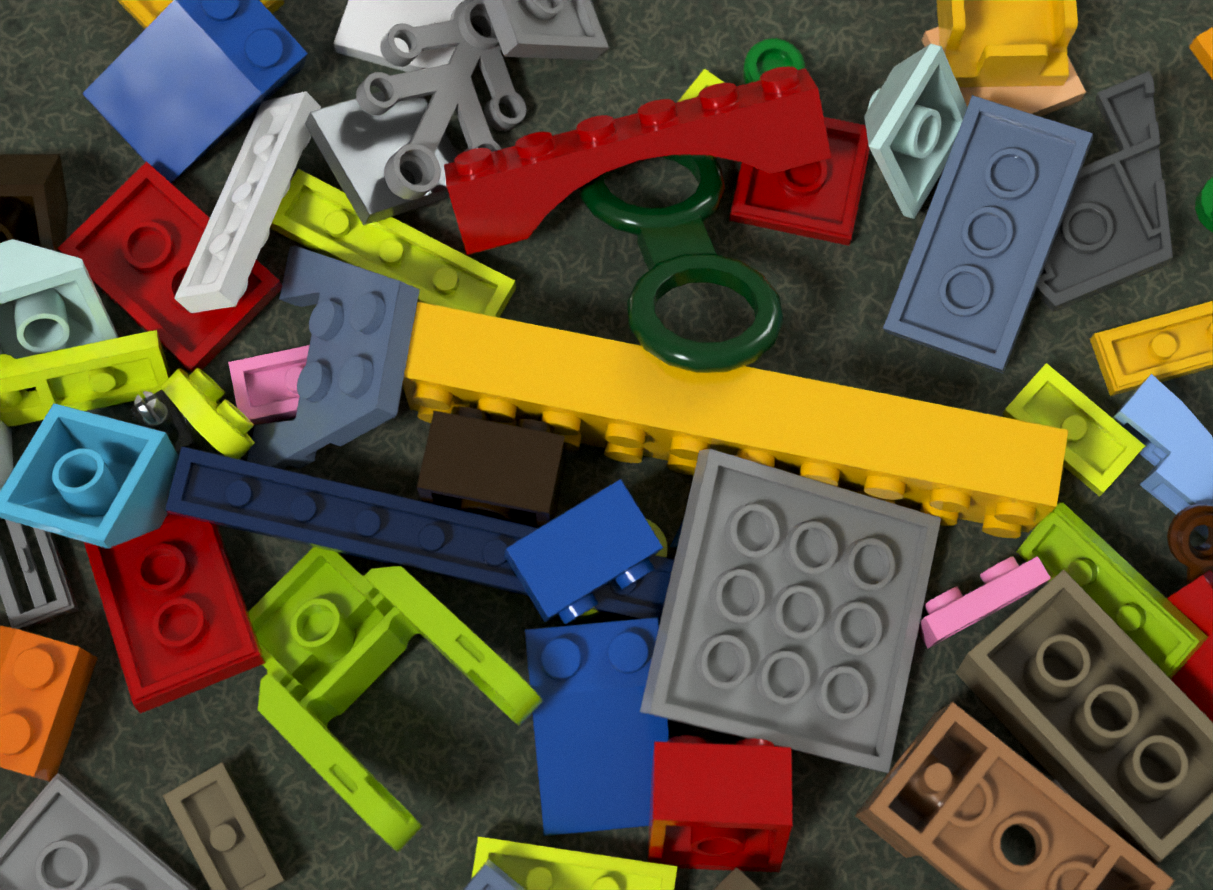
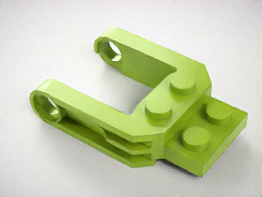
[248,547,543,852]

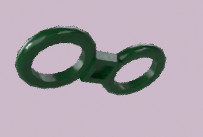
[579,155,784,373]

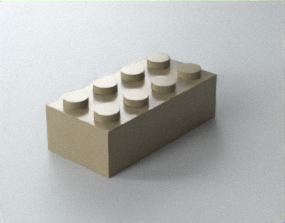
[956,570,1213,864]

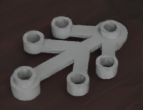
[356,0,526,200]

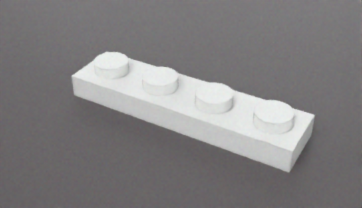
[174,91,321,313]

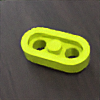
[161,367,255,460]

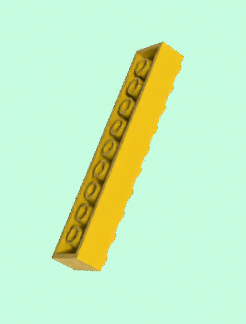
[402,302,1068,538]

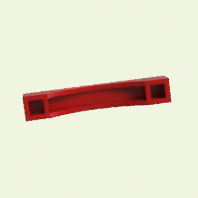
[444,66,832,255]

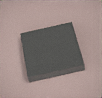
[305,91,458,226]

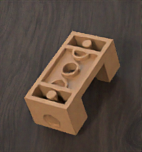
[854,702,1174,890]

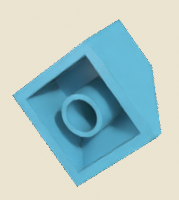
[0,403,179,548]

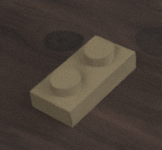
[163,762,288,890]

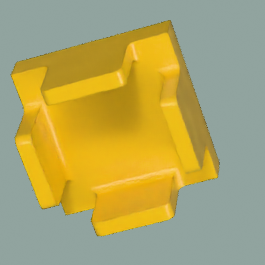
[937,0,1078,88]

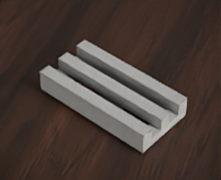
[0,520,79,631]

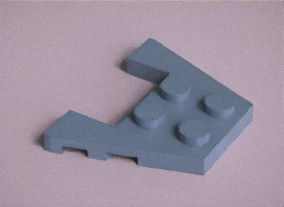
[247,246,419,469]

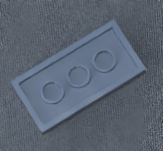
[883,95,1093,374]

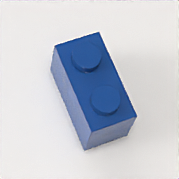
[504,479,663,625]

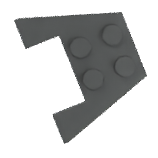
[934,71,1173,312]

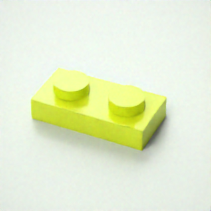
[1002,363,1145,497]

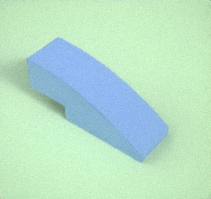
[1112,374,1213,539]

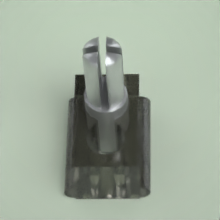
[130,390,205,456]

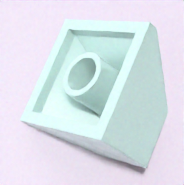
[864,44,967,219]
[0,239,119,390]

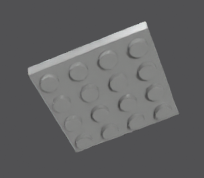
[640,449,941,773]

